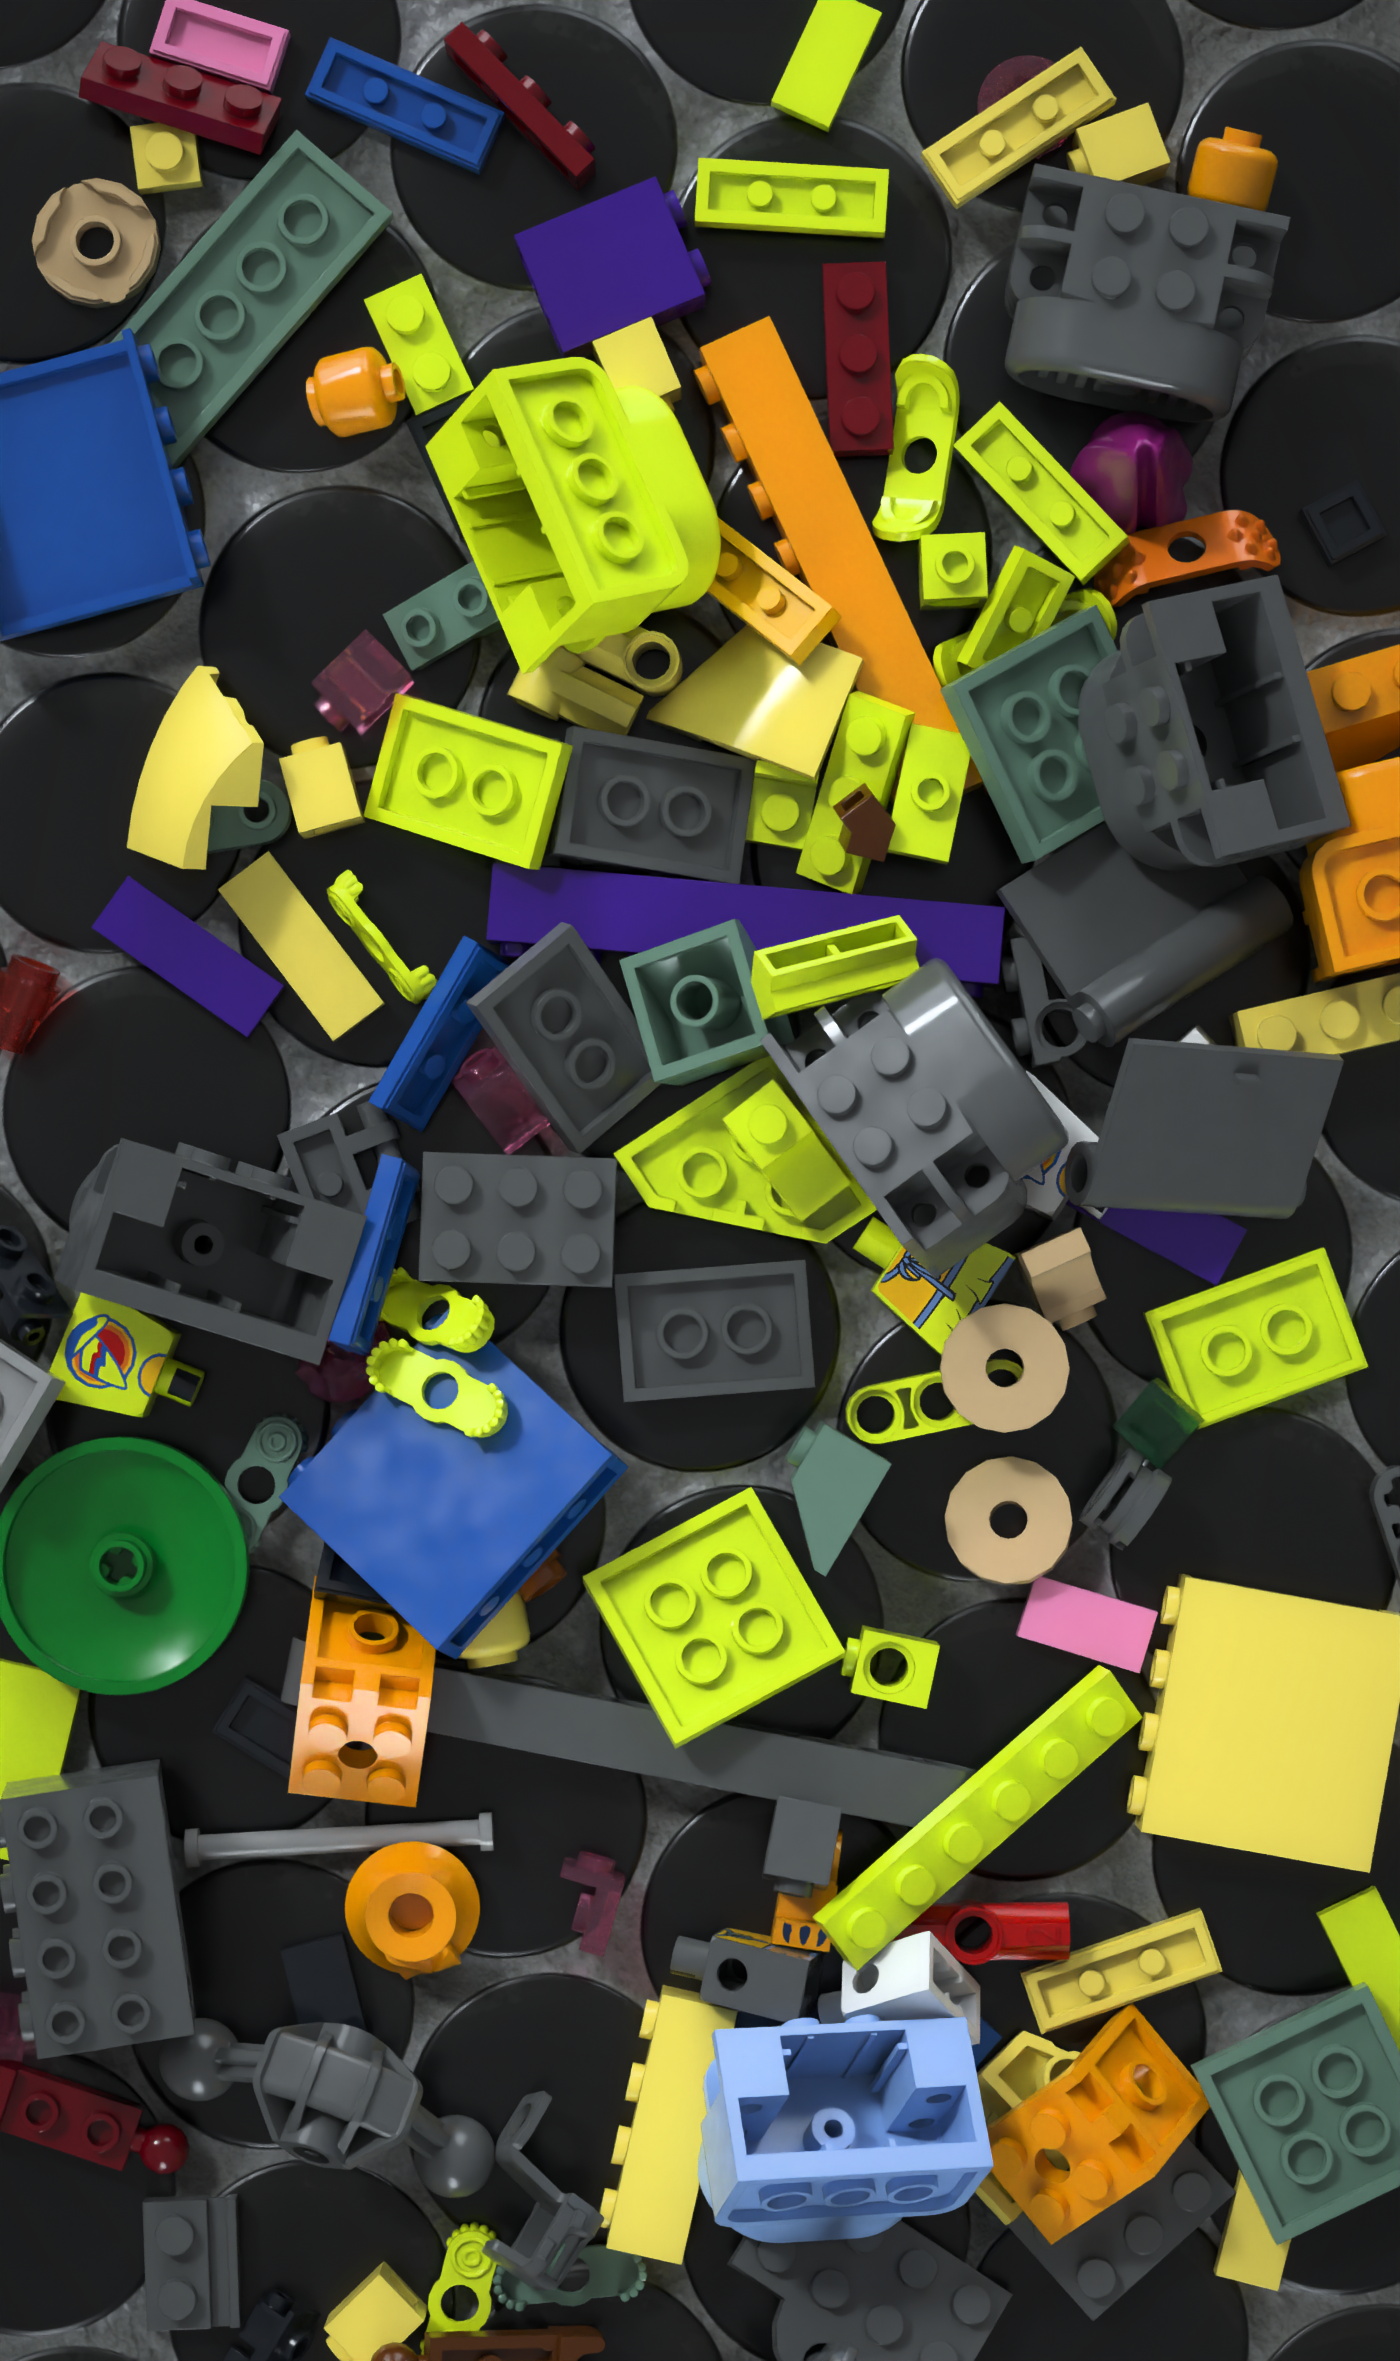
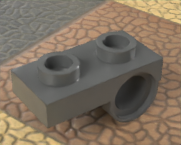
[1000,937,1087,1068]

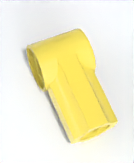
[559,626,683,697]
[507,647,644,735]

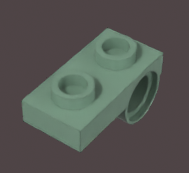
[383,561,502,671]

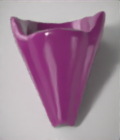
[1070,411,1193,535]

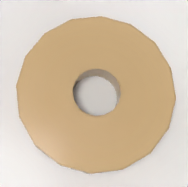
[32,178,161,309]
[940,1303,1070,1433]
[944,1456,1073,1585]

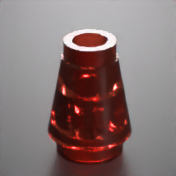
[0,954,61,1054]

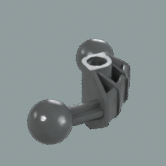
[159,2018,495,2198]

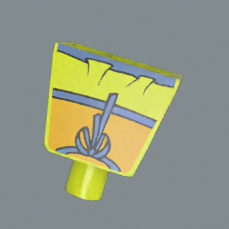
[852,1216,1016,1355]

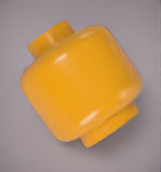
[1187,127,1278,212]
[306,347,406,437]

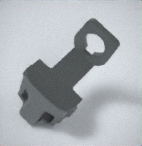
[481,2091,604,2291]

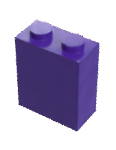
[514,176,712,358]

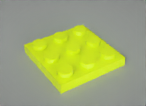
[583,1487,846,1749]

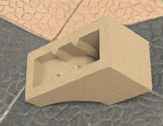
[1013,1227,1107,1331]

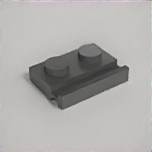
[142,2194,242,2331]

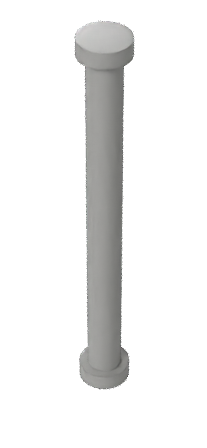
[184,1812,494,1868]

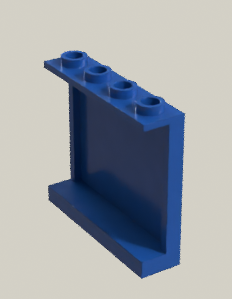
[0,328,211,642]
[279,1307,629,1659]

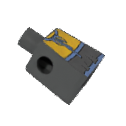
[670,1928,826,2023]

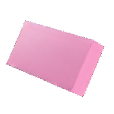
[149,0,291,95]
[1016,1576,1158,1674]

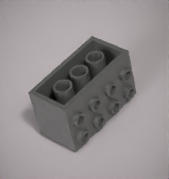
[0,1759,196,2059]

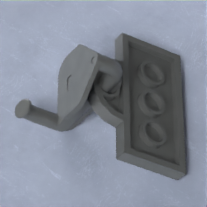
[727,2220,1013,2361]

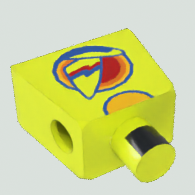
[49,1293,205,1418]

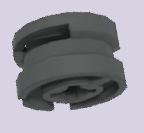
[1079,1448,1172,1550]

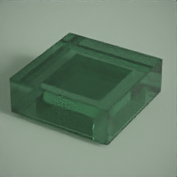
[1112,1377,1205,1469]

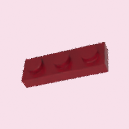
[443,22,596,191]
[79,41,282,155]
[822,261,894,457]

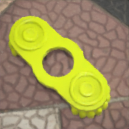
[327,869,438,1005]
[379,1267,495,1353]
[366,1338,508,1438]
[420,2222,500,2354]

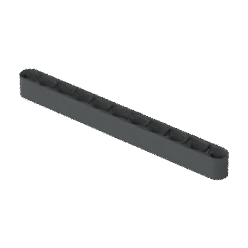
[280,1636,977,1827]

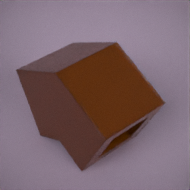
[833,783,896,862]

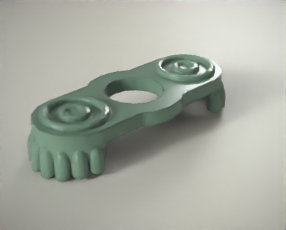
[225,1413,309,1554]
[493,2243,647,2312]

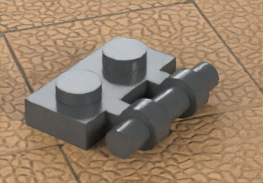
[277,1101,422,1224]

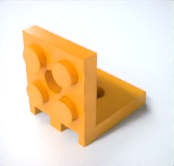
[288,1576,436,1807]
[986,2003,1210,2245]

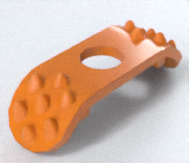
[1093,510,1281,607]

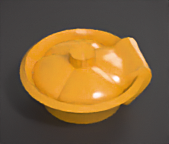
[345,1841,480,1980]

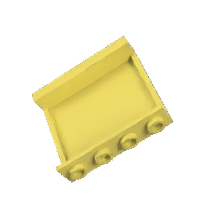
[1127,1573,1400,1873]

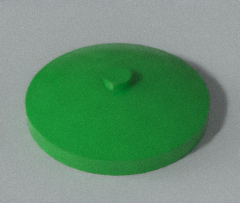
[0,1436,250,1695]

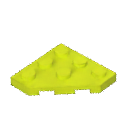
[614,1056,877,1244]

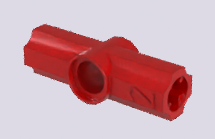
[891,1899,1070,1965]

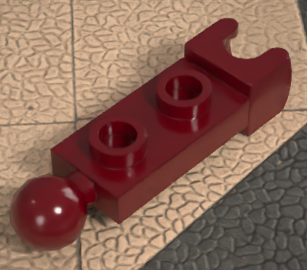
[0,2055,190,2174]

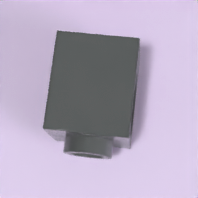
[762,1796,842,1899]

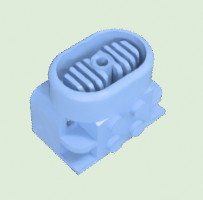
[698,2014,994,2243]

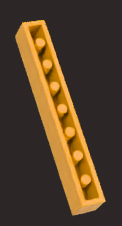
[694,316,983,806]

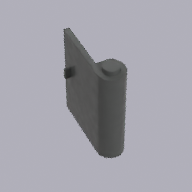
[996,821,1293,1047]
[1065,1038,1344,1219]

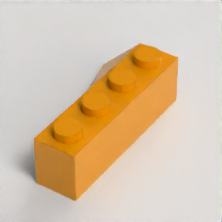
[1307,644,1400,772]

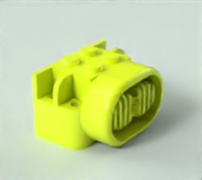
[425,357,721,674]

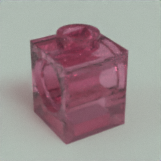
[311,629,415,736]

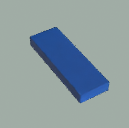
[305,37,505,175]
[368,936,511,1132]
[328,1154,420,1356]

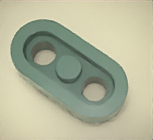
[207,780,292,854]

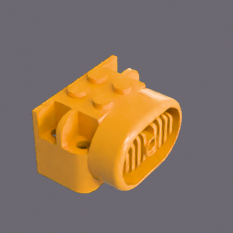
[1299,757,1400,983]

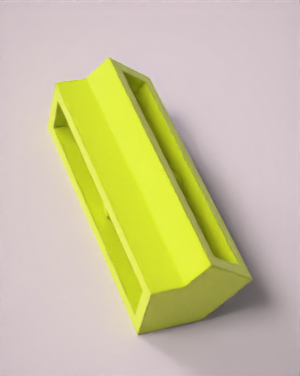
[751,915,919,1021]

